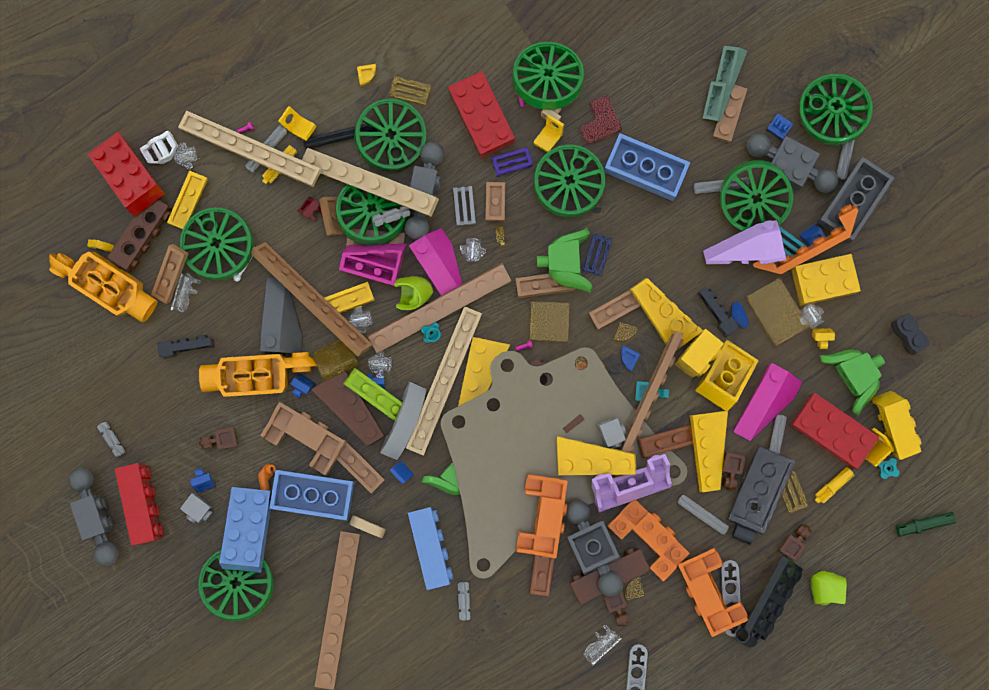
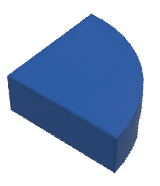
[732,301,749,328]
[621,346,641,372]

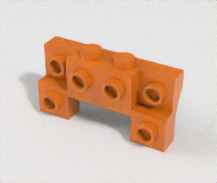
[516,473,568,558]
[607,500,690,582]
[678,548,749,637]

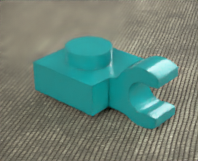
[635,381,669,401]

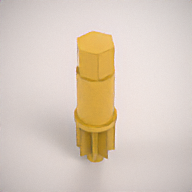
[262,145,298,184]
[814,467,854,504]

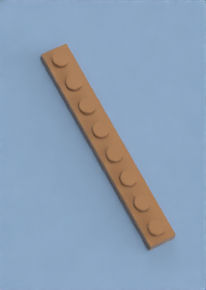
[251,242,373,357]
[367,263,511,353]
[616,331,683,476]
[314,531,360,690]

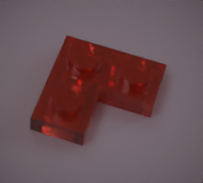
[580,95,622,145]

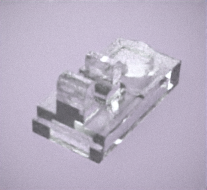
[171,273,201,312]
[583,625,621,665]

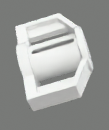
[140,131,178,164]

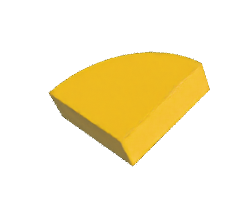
[357,64,376,87]
[87,240,114,252]

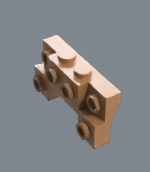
[260,402,346,476]

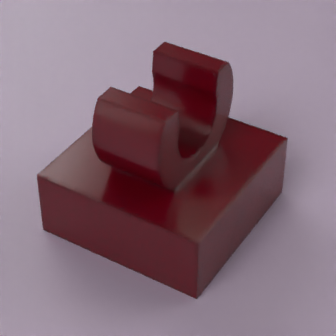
[297,197,322,221]

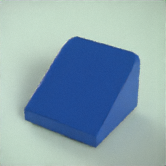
[800,225,825,247]
[390,461,414,484]

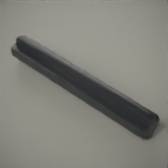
[303,124,377,149]

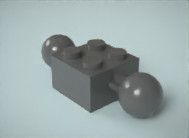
[746,133,839,193]
[405,142,444,240]
[69,468,119,566]
[566,500,623,597]

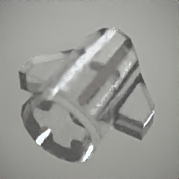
[174,142,199,169]
[460,238,486,263]
[800,303,825,329]
[349,306,373,333]
[368,351,392,378]

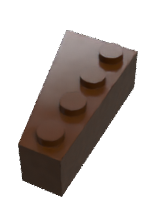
[311,370,385,447]

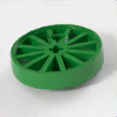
[512,42,584,110]
[799,74,873,146]
[354,99,426,172]
[533,145,606,218]
[720,160,793,231]
[336,175,408,246]
[180,208,254,281]
[198,550,274,622]

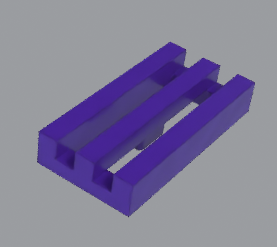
[491,147,533,176]

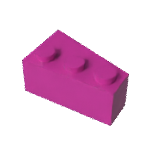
[339,243,407,286]

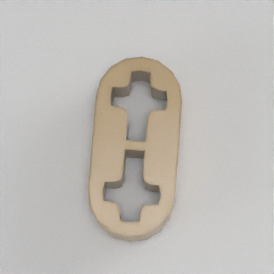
[349,515,386,538]

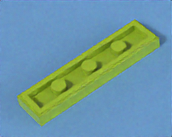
[343,368,402,421]

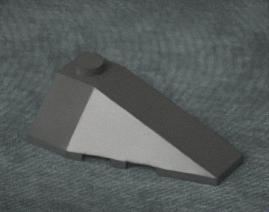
[260,277,302,355]

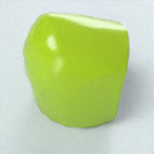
[394,276,433,310]
[811,571,847,605]

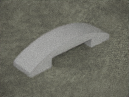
[379,382,427,460]

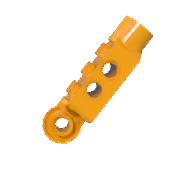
[49,252,158,323]
[199,352,317,397]

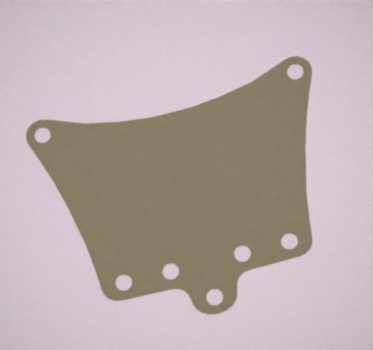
[440,347,687,579]

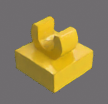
[812,328,835,349]

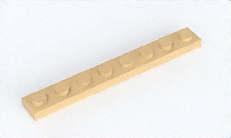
[178,111,322,187]
[302,148,439,217]
[406,306,482,456]

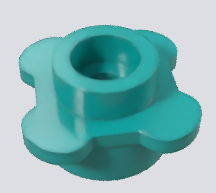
[421,322,441,343]
[878,458,899,479]

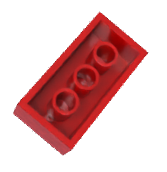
[448,71,515,159]
[87,132,165,216]
[789,393,879,470]
[115,463,164,546]

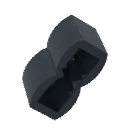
[891,313,929,355]

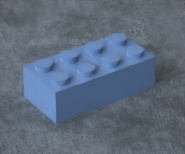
[604,133,690,201]
[269,470,355,520]
[219,487,272,573]
[408,507,453,590]

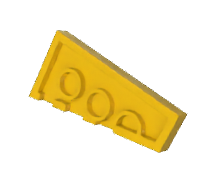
[630,278,703,350]
[458,337,510,406]
[690,411,728,492]
[557,436,636,475]

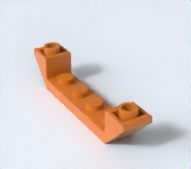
[753,204,858,274]

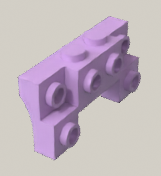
[592,454,672,512]

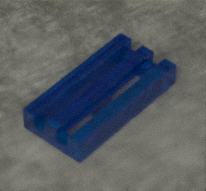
[583,233,612,276]

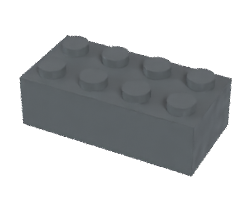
[817,157,895,244]

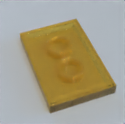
[746,278,809,346]

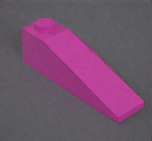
[409,228,462,296]
[733,363,802,441]

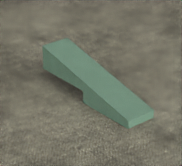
[703,46,747,121]

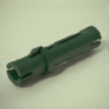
[896,511,956,537]

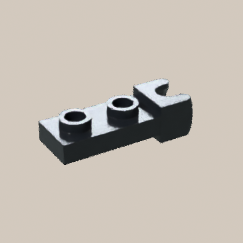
[697,287,739,338]
[158,335,215,359]

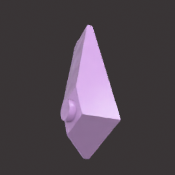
[703,220,786,264]

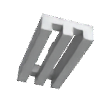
[453,186,476,226]

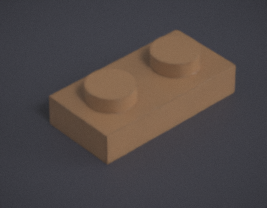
[485,182,505,221]
[319,197,344,236]

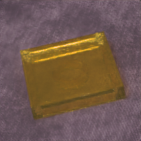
[530,301,569,342]
[312,340,359,381]

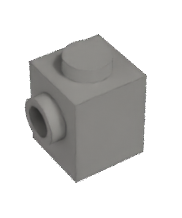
[597,417,627,448]
[180,493,213,523]

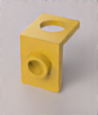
[278,106,317,141]
[533,115,564,152]
[865,428,894,467]

